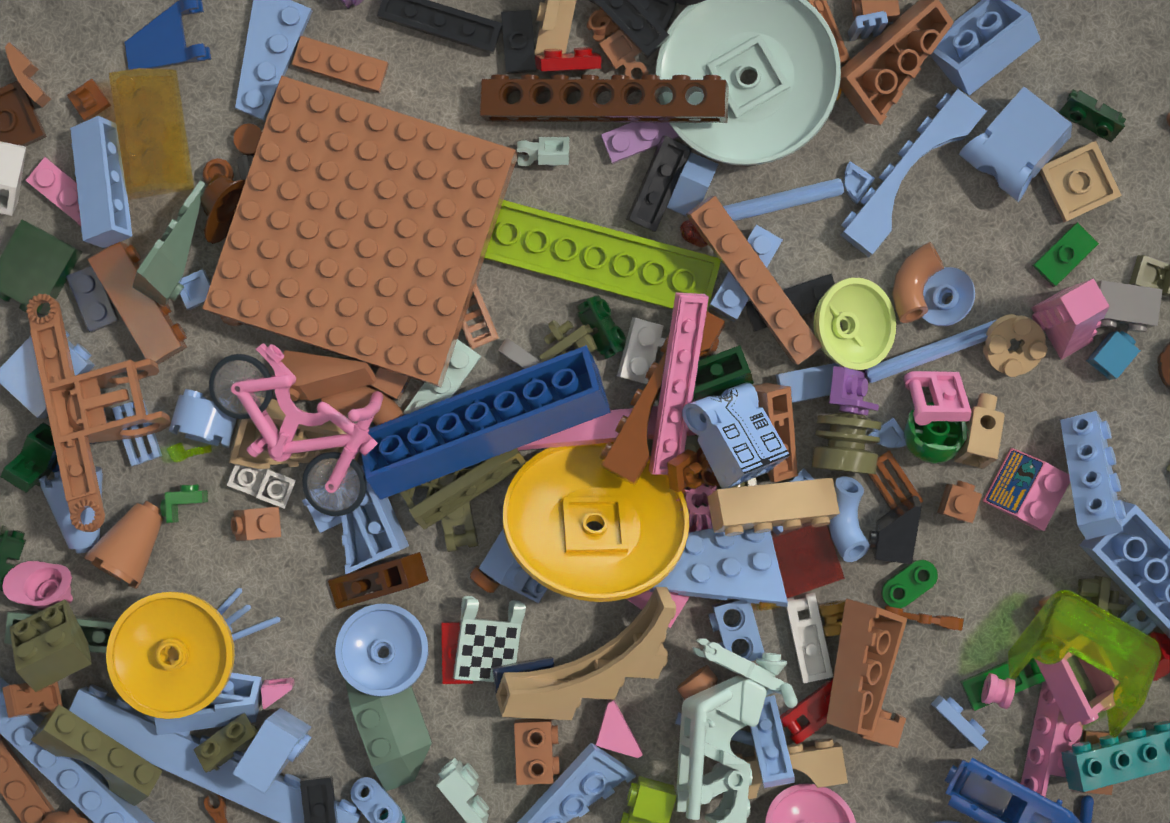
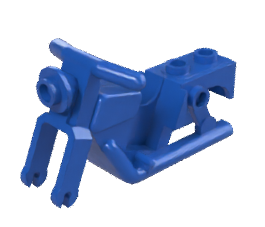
[945,758,1094,823]

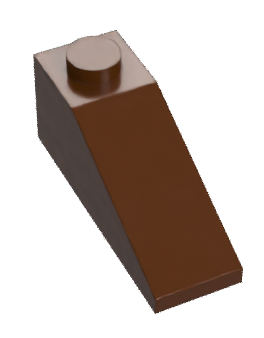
[328,552,429,609]

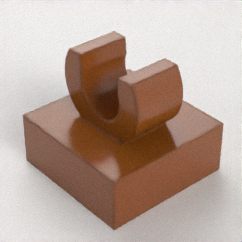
[67,79,111,121]
[667,449,704,492]

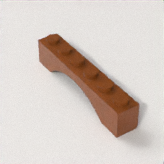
[600,311,725,486]

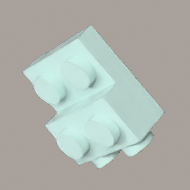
[436,758,489,823]

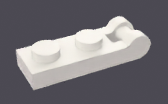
[785,592,833,683]

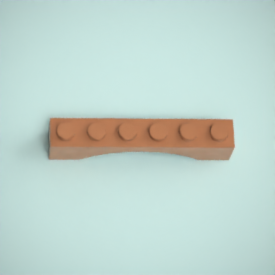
[686,196,822,365]

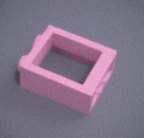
[1034,626,1125,725]

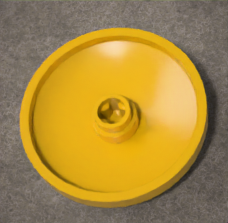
[106,591,235,719]

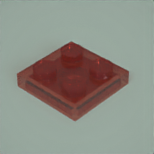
[772,525,845,598]

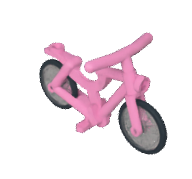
[209,343,383,516]

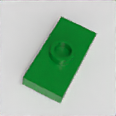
[1032,222,1099,287]

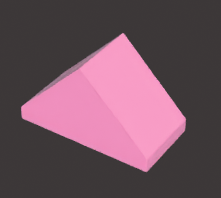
[596,699,643,758]

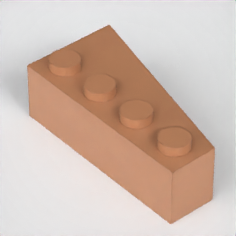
[840,0,954,125]
[826,598,908,738]

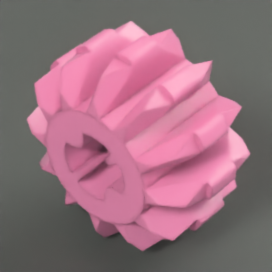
[676,483,717,531]

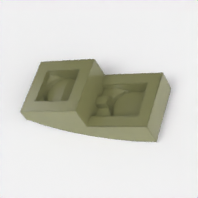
[1129,255,1170,297]

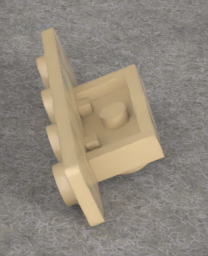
[535,0,576,55]

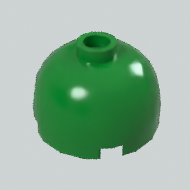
[903,402,968,464]

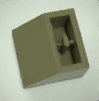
[10,599,92,692]

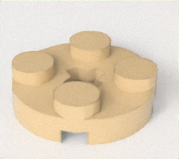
[983,314,1047,377]

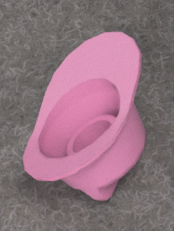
[2,561,73,610]

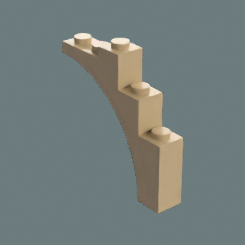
[496,587,676,720]

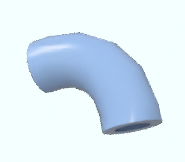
[828,476,870,562]

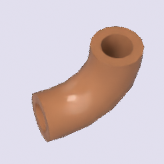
[892,242,944,323]
[321,385,404,426]

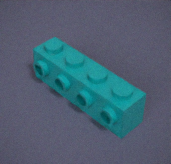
[1061,721,1170,792]

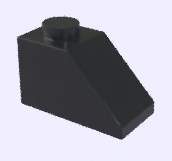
[868,496,922,564]

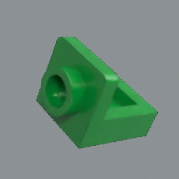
[161,485,208,523]

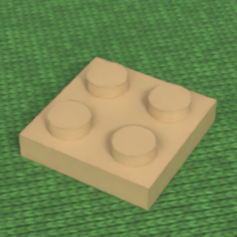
[1039,141,1122,223]

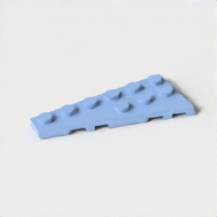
[649,528,788,607]

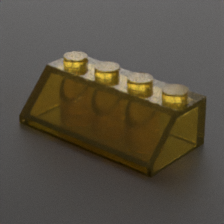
[109,68,195,199]

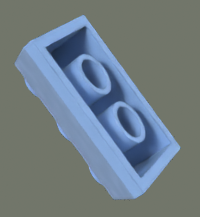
[930,0,1041,95]

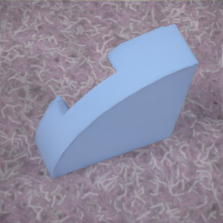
[844,161,875,204]
[868,418,906,448]

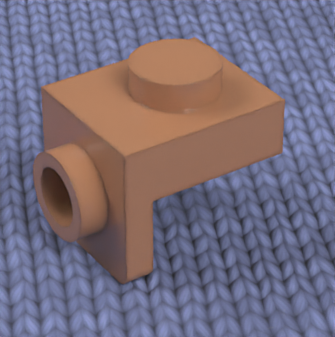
[231,507,281,541]

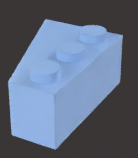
[337,465,409,574]
[232,708,312,794]

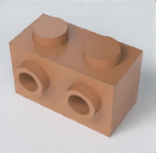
[514,719,560,785]

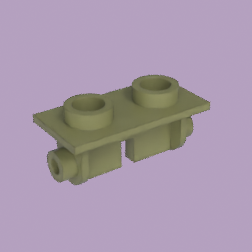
[193,713,259,773]

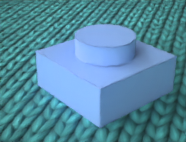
[180,269,211,310]

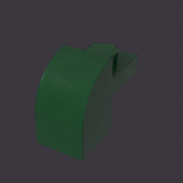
[0,422,58,493]

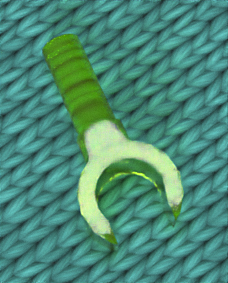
[167,442,213,462]

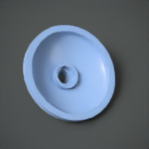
[335,604,428,697]

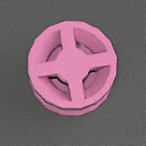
[981,673,1015,709]

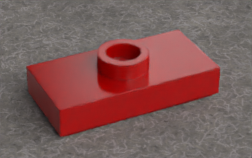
[441,622,474,684]

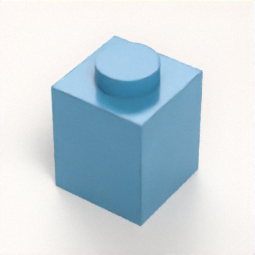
[1086,331,1141,380]

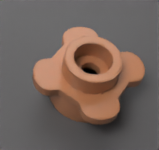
[587,9,619,42]

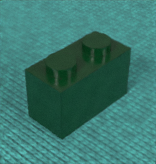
[693,345,754,401]

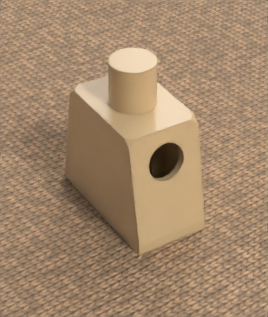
[954,393,1005,469]

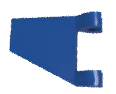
[124,0,211,73]

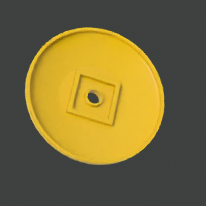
[502,442,689,602]

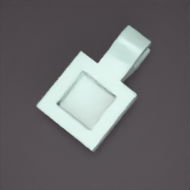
[517,137,570,166]

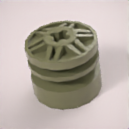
[812,413,882,475]

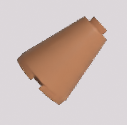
[84,501,163,589]

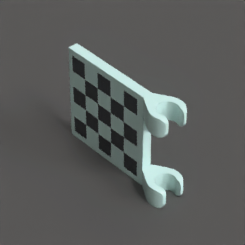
[453,596,526,682]

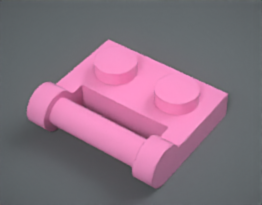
[904,371,972,426]

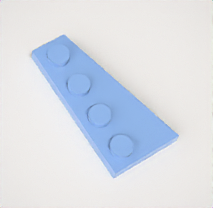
[235,0,313,121]
[517,743,636,823]

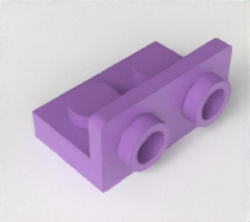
[829,366,879,416]

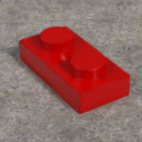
[535,47,601,71]

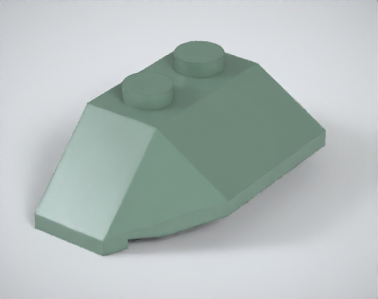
[345,680,432,791]

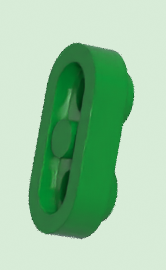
[881,560,938,608]

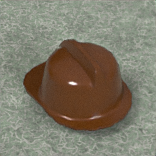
[201,173,246,244]

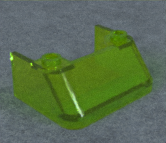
[1008,590,1161,738]

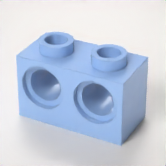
[708,599,764,661]

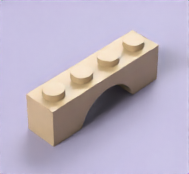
[718,738,848,799]

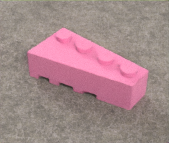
[1032,278,1110,360]

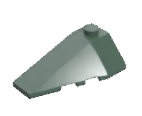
[132,180,205,307]

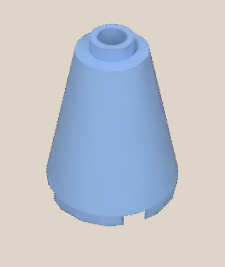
[39,467,103,553]

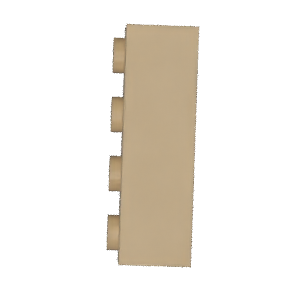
[707,478,840,536]

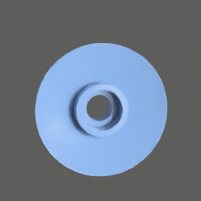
[922,267,975,326]

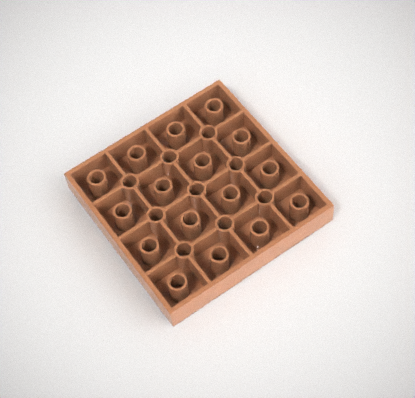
[202,75,518,388]

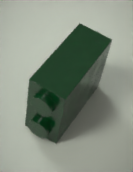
[0,219,82,315]

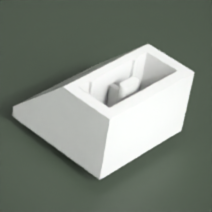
[0,141,26,216]

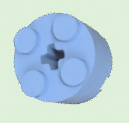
[169,389,239,448]

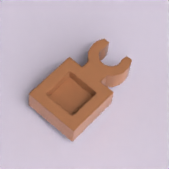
[599,30,648,79]

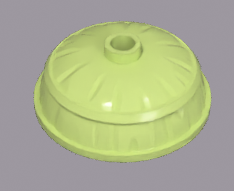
[813,278,896,370]

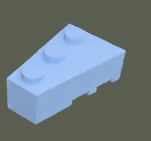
[154,673,262,735]

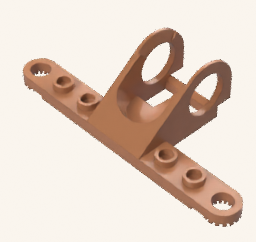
[26,294,171,532]

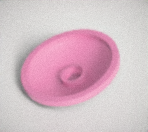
[765,784,856,823]

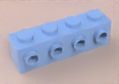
[70,116,132,248]
[1060,411,1126,540]

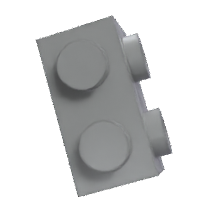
[1096,280,1163,332]

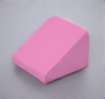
[261,677,294,709]

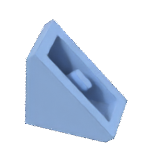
[667,152,719,217]

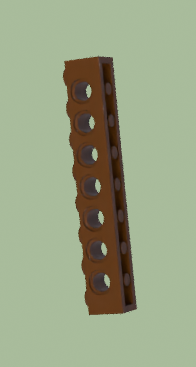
[480,74,729,123]

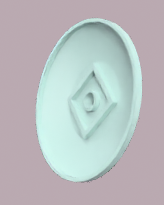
[656,0,841,166]

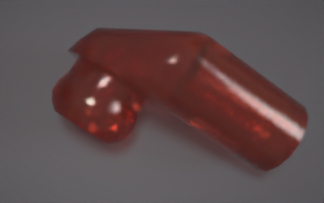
[680,220,708,247]

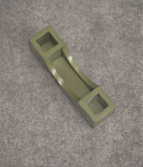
[31,704,163,806]

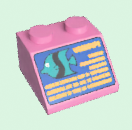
[983,448,1070,531]

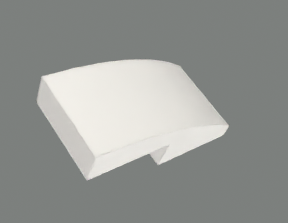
[226,464,296,509]

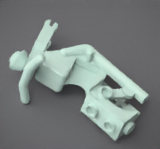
[675,638,797,823]

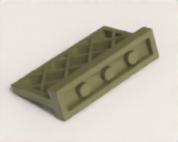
[400,448,526,530]

